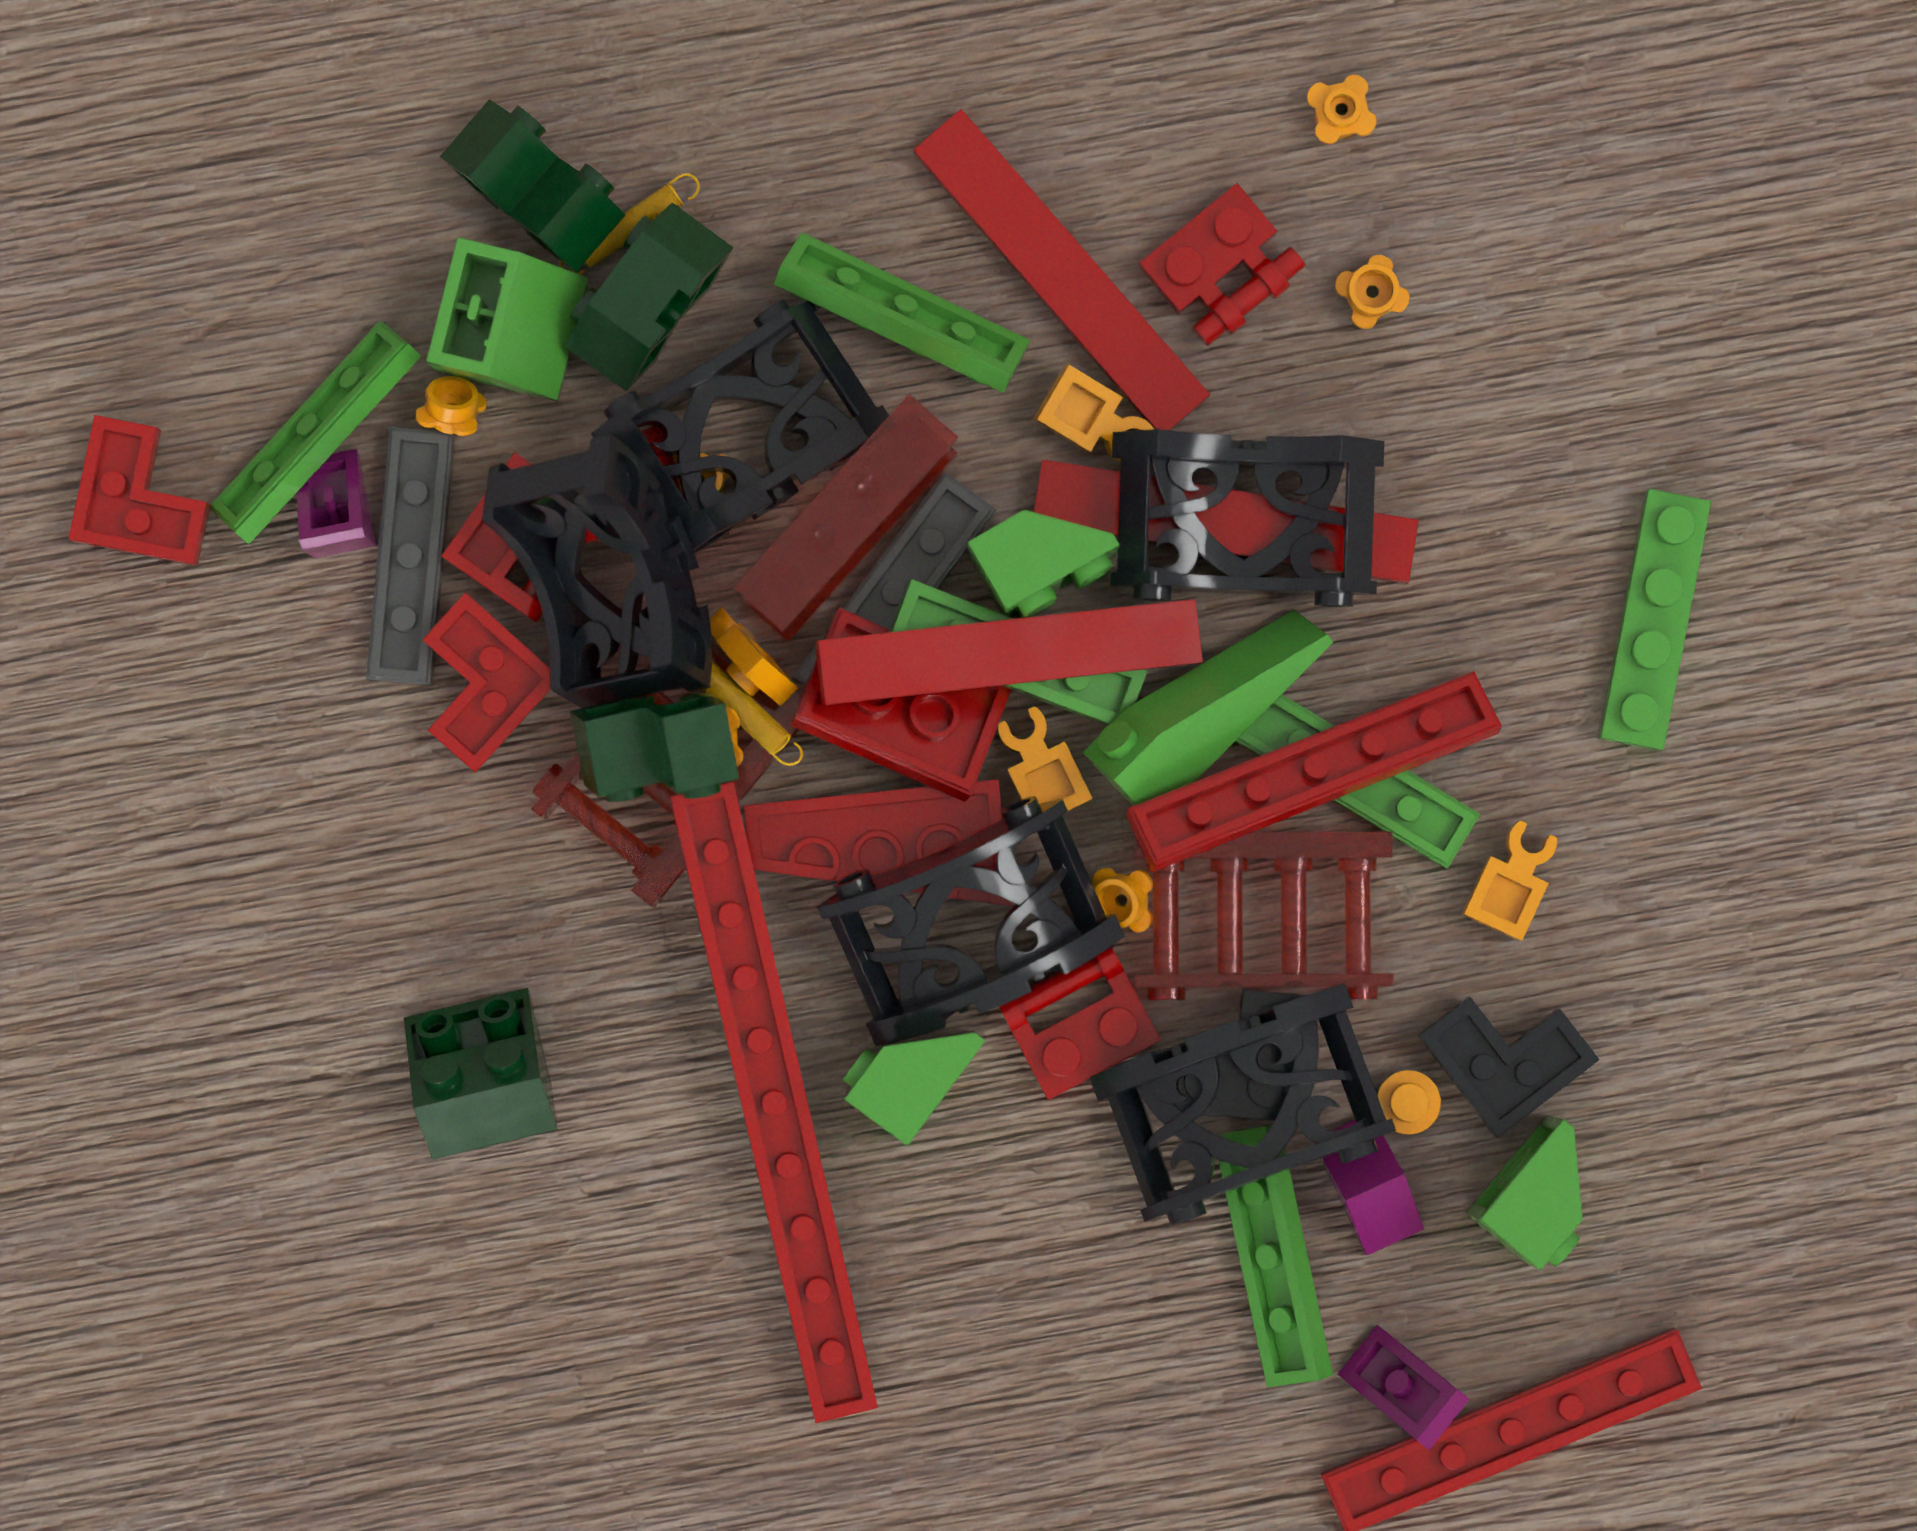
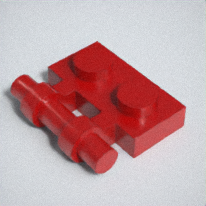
[1138,183,1305,346]

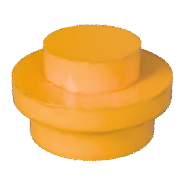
[1377,1070,1441,1134]

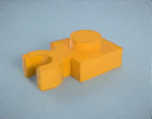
[1032,365,1154,463]
[710,606,798,706]
[998,706,1093,812]
[1462,820,1557,941]

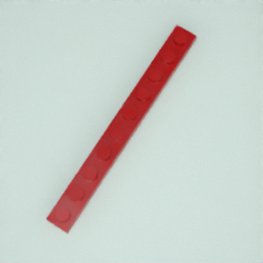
[669,781,878,1423]

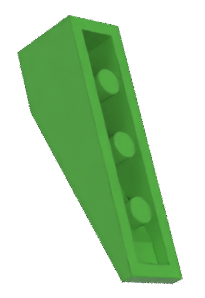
[1082,609,1333,806]

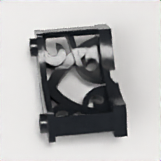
[591,300,896,554]
[1110,429,1385,607]
[483,434,712,708]
[817,796,1125,1046]
[1089,983,1396,1226]

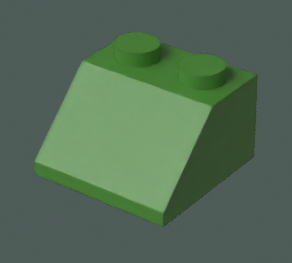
[843,1031,985,1146]
[1465,1115,1583,1270]

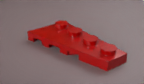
[744,779,1012,907]

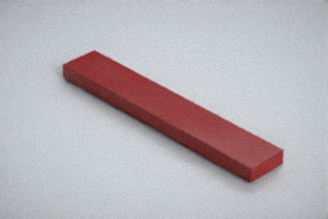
[913,109,1210,431]
[1034,459,1419,584]
[815,599,1203,706]
[1126,671,1502,872]
[1320,1328,1702,1531]

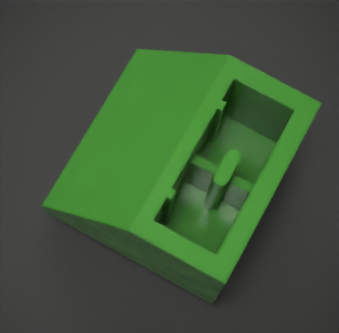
[426,237,589,402]
[967,510,1119,618]

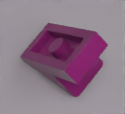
[1337,1325,1470,1450]

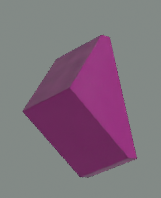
[296,449,377,558]
[1314,1119,1424,1256]

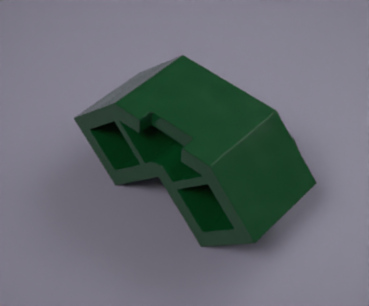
[440,99,626,272]
[565,202,734,391]
[570,693,739,802]

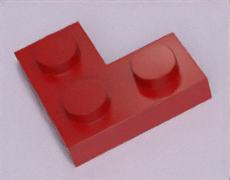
[68,415,211,566]
[422,592,551,773]

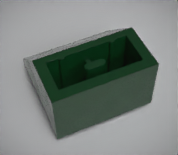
[404,988,558,1160]

